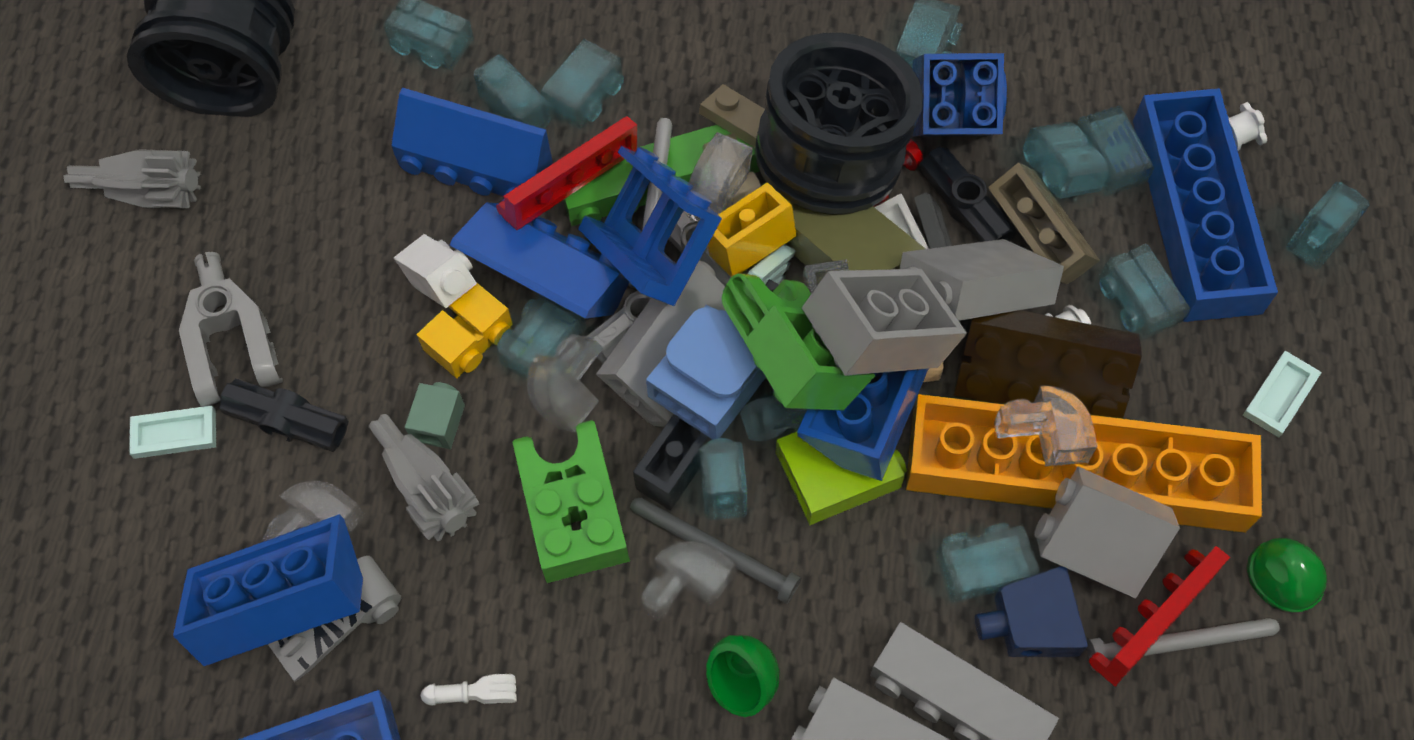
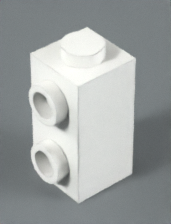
[393,234,477,308]

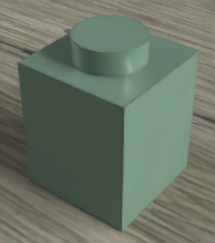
[404,382,465,450]

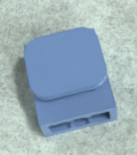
[646,304,766,442]

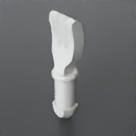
[420,674,517,706]

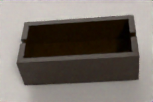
[954,310,1142,419]

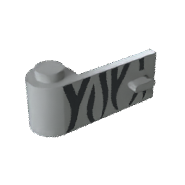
[268,556,401,682]

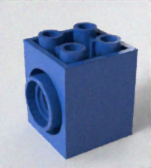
[912,53,1007,137]

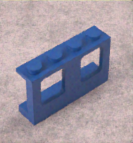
[578,146,722,306]

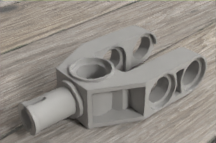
[179,252,283,407]

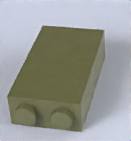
[785,199,926,279]

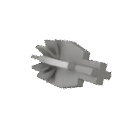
[64,149,201,208]
[369,414,479,541]

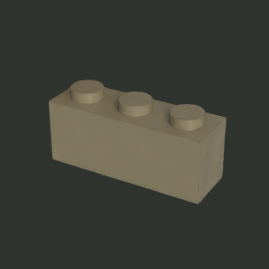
[988,162,1100,284]

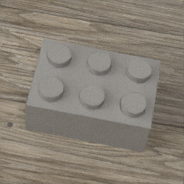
[802,269,967,376]

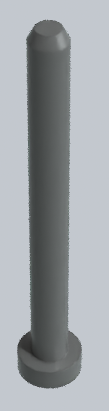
[630,498,802,604]

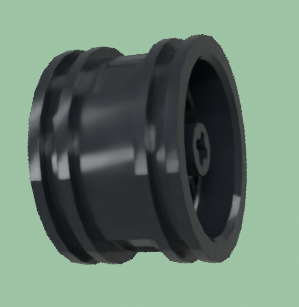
[127,0,295,117]
[754,33,923,214]

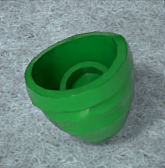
[1247,538,1327,612]
[706,635,780,717]

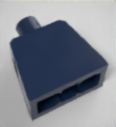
[975,566,1088,657]

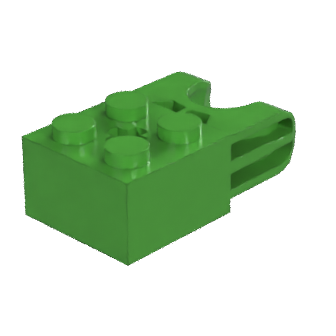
[721,274,875,410]
[513,420,630,583]

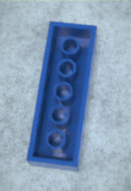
[1133,88,1278,322]

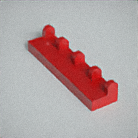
[496,116,637,230]
[1089,546,1230,687]

